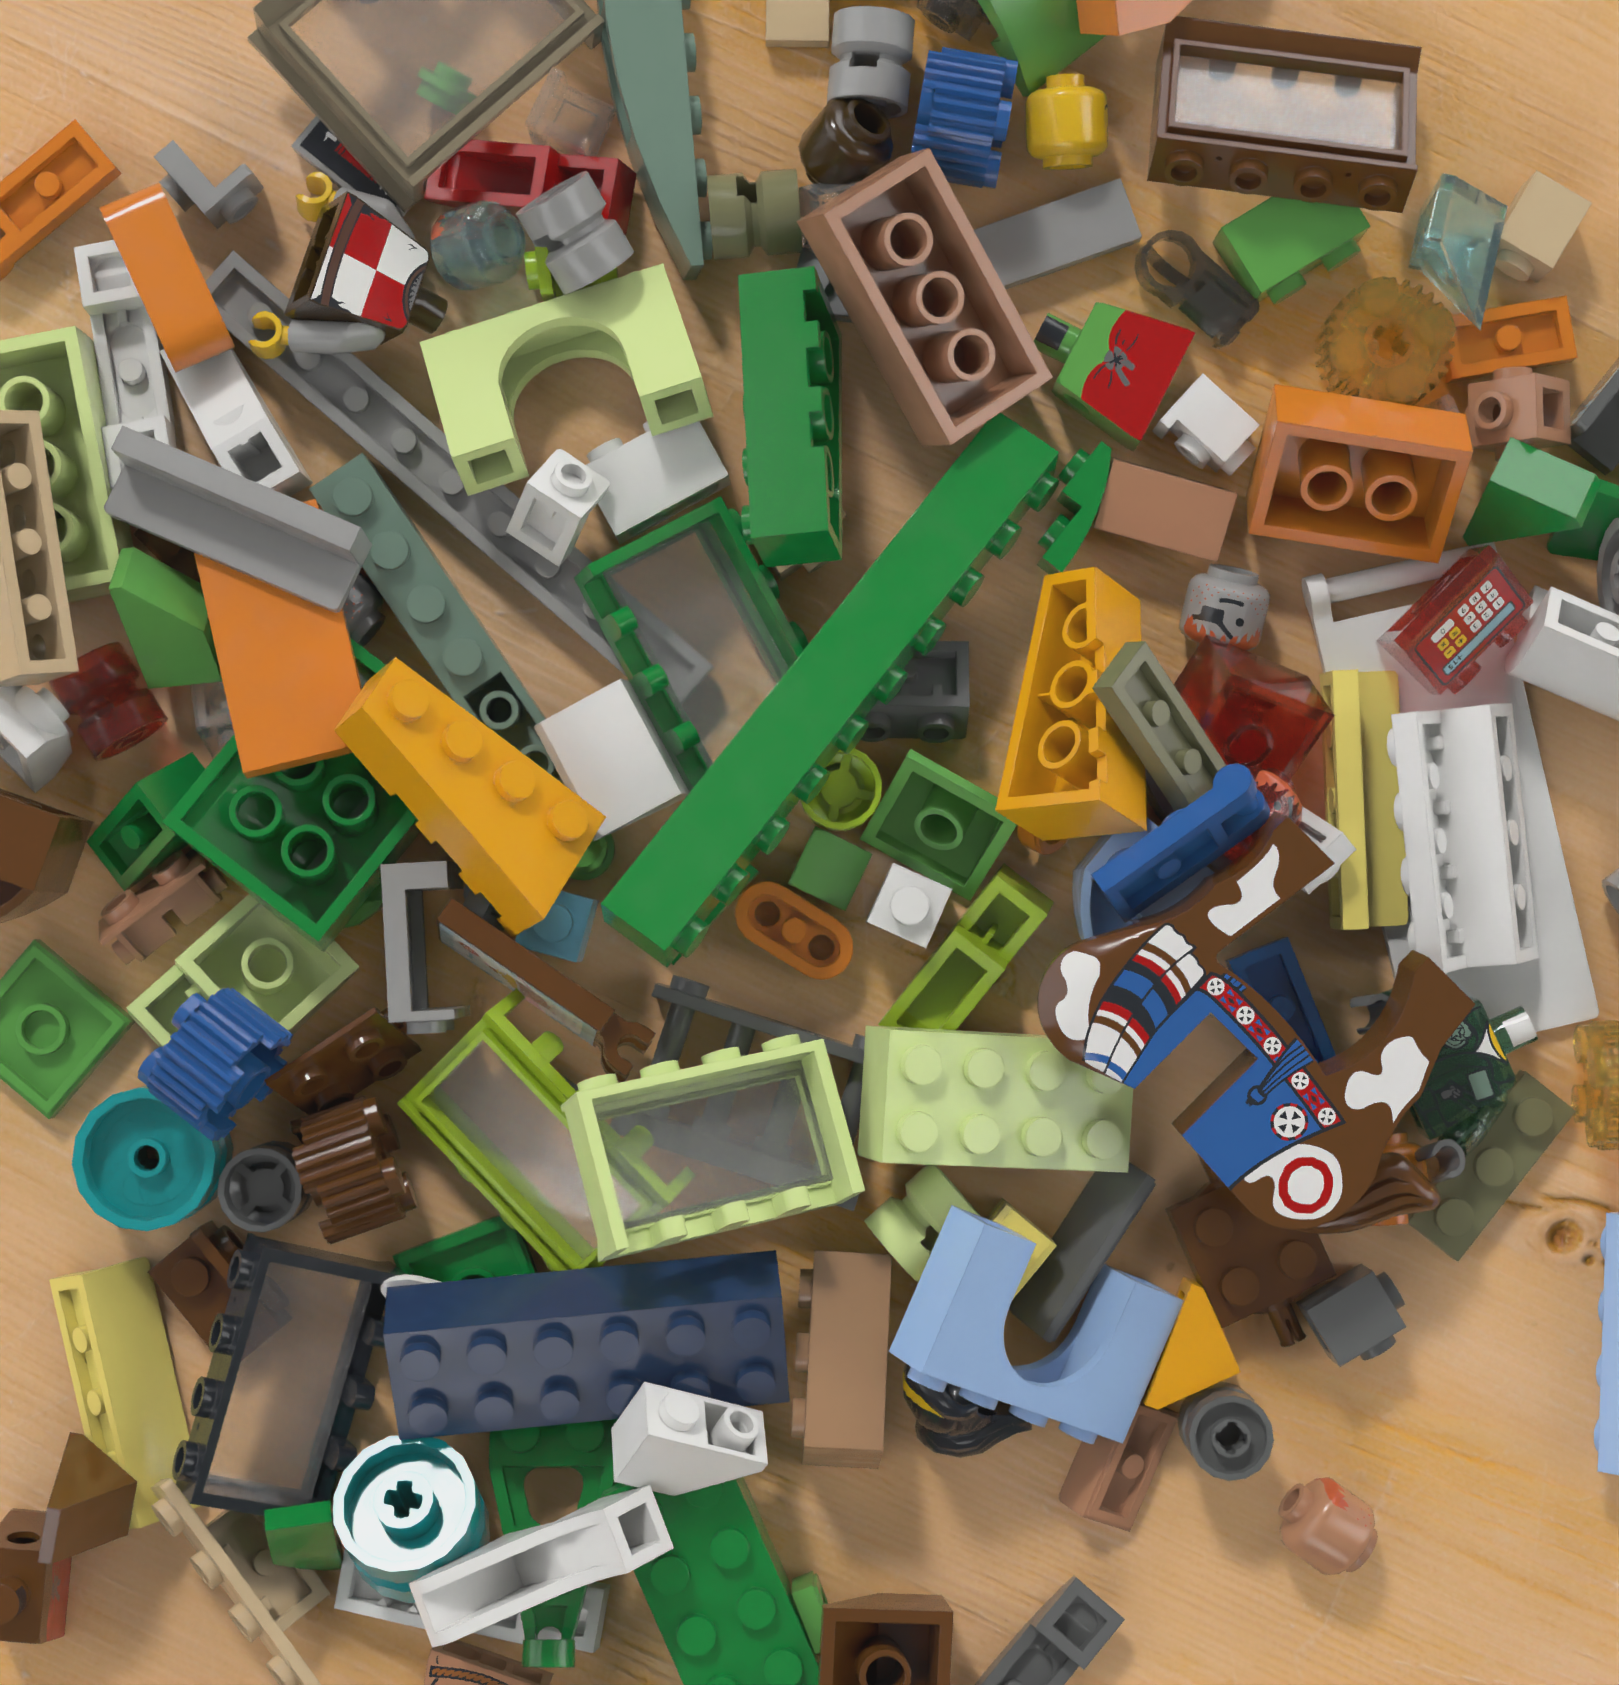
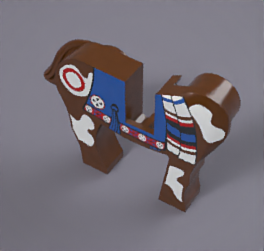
[1037,811,1476,1234]

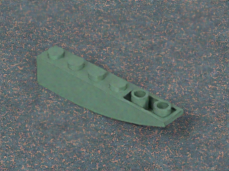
[597,0,713,280]
[309,453,564,784]

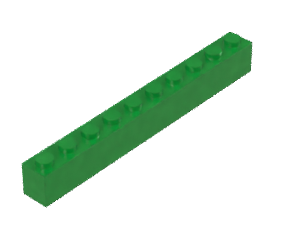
[601,412,1059,968]

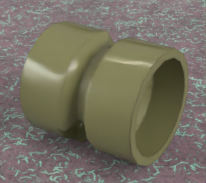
[707,169,803,260]

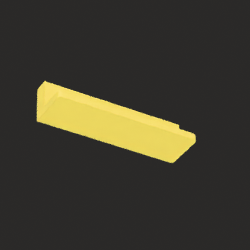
[1319,669,1408,930]
[49,1257,200,1529]

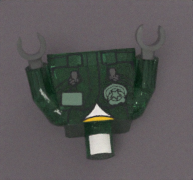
[1350,989,1538,1184]

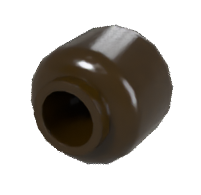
[798,99,894,194]

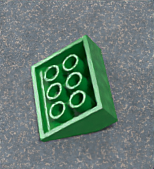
[162,638,421,952]

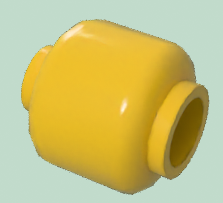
[1025,74,1109,170]

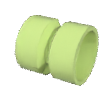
[864,1165,981,1282]

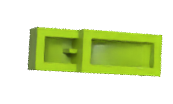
[878,863,1054,1030]

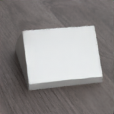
[534,679,690,841]

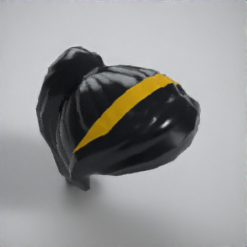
[902,1364,1032,1458]

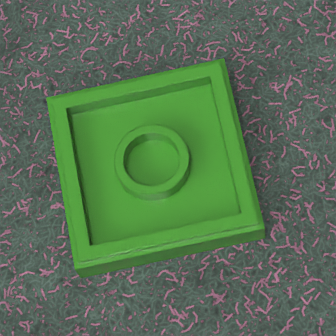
[0,939,135,1119]

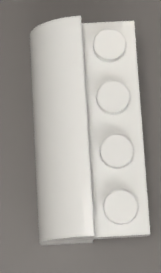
[1504,585,1619,721]
[1387,703,1539,973]

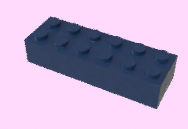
[383,1250,790,1440]

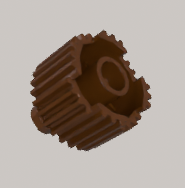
[290,1096,418,1244]

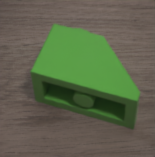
[108,547,222,689]

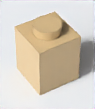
[1483,171,1592,283]

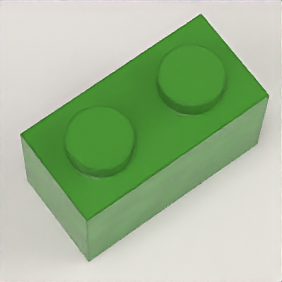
[1212,197,1371,306]

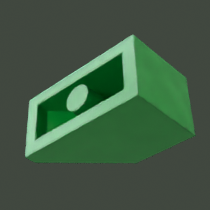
[86,752,205,891]

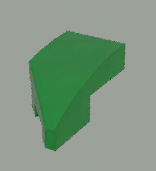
[264,1500,343,1571]

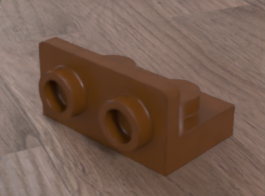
[148,1220,292,1359]

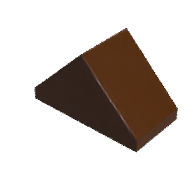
[38,1432,137,1564]

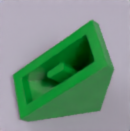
[1463,437,1601,546]

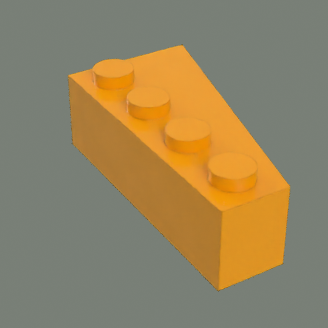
[995,567,1147,841]
[334,657,606,937]

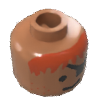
[1279,1477,1378,1575]

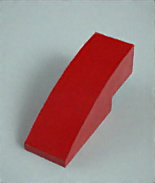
[424,139,637,235]

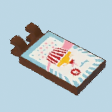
[437,898,656,1083]

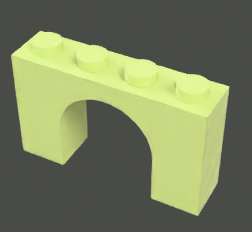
[420,263,714,496]

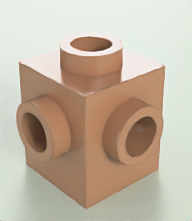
[1465,367,1571,462]

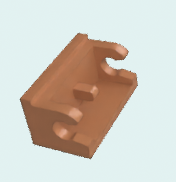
[1093,457,1237,562]

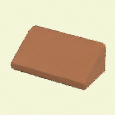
[1059,1400,1179,1532]

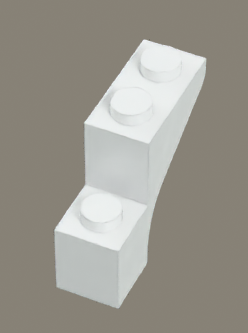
[409,1485,674,1648]

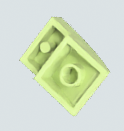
[126,894,359,1047]

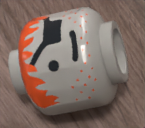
[1179,564,1270,662]

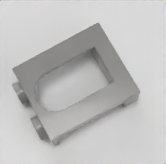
[380,861,470,1034]

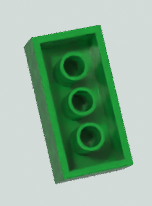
[601,1477,820,1685]

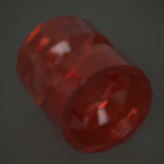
[49,641,168,761]

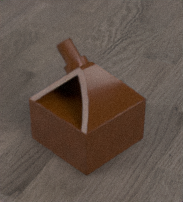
[0,788,93,923]

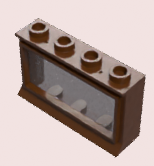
[1147,16,1422,213]

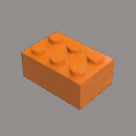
[1246,384,1473,564]

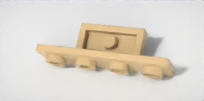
[151,1478,330,1685]

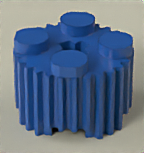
[911,47,1018,189]
[138,987,293,1141]

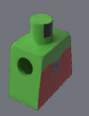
[1034,302,1195,452]

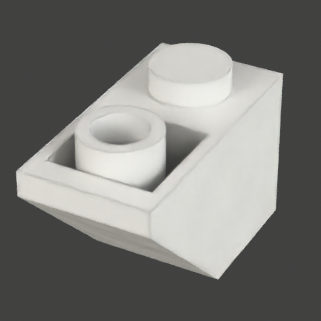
[611,1382,768,1496]

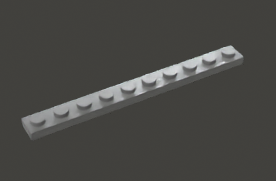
[205,251,714,705]

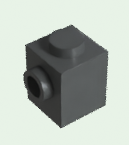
[1296,1264,1406,1367]

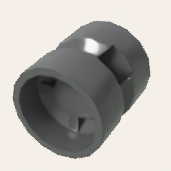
[217,1141,313,1232]
[1177,1381,1274,1481]

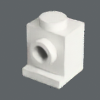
[1152,373,1260,476]

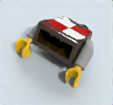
[248,172,448,359]

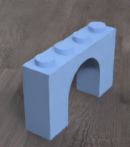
[889,1205,1184,1444]

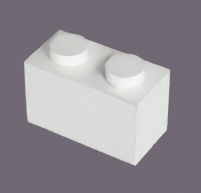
[586,421,731,544]

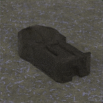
[1134,230,1260,349]

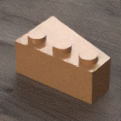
[791,1250,892,1469]

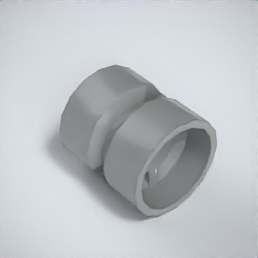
[827,6,915,119]
[516,171,634,295]

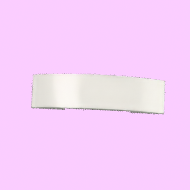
[74,240,176,489]

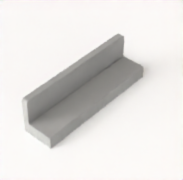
[104,425,372,613]

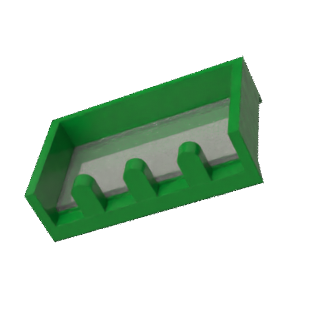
[574,496,809,792]

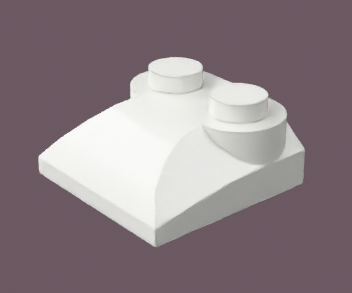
[0,686,73,793]

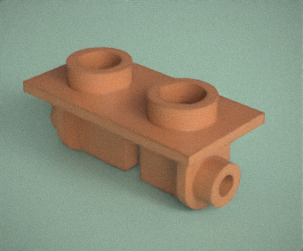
[98,849,229,964]

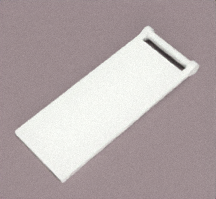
[1302,542,1599,1054]

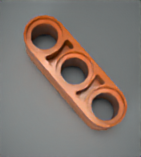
[99,182,235,373]

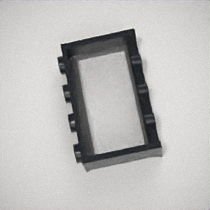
[172,1233,406,1516]

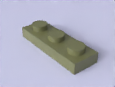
[1092,641,1227,811]
[1408,1070,1576,1261]

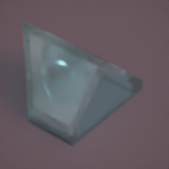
[1408,173,1508,330]

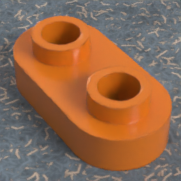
[735,882,853,980]

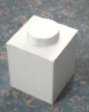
[866,863,952,948]

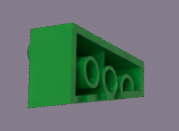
[738,266,842,567]

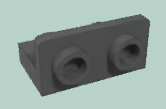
[861,641,970,743]

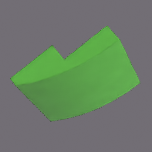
[977,0,1106,97]

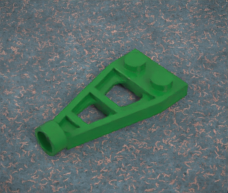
[489,1419,618,1668]

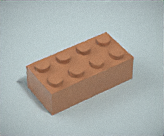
[797,148,1053,446]

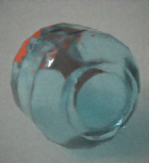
[430,201,526,291]

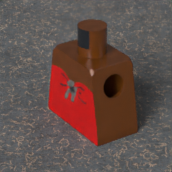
[0,1508,72,1644]

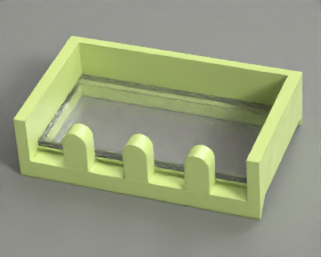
[560,1034,865,1262]

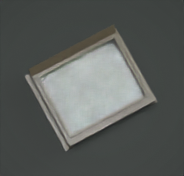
[247,0,605,213]

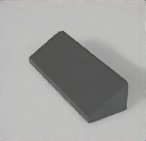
[1009,1162,1156,1343]

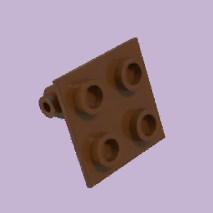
[264,1007,422,1115]

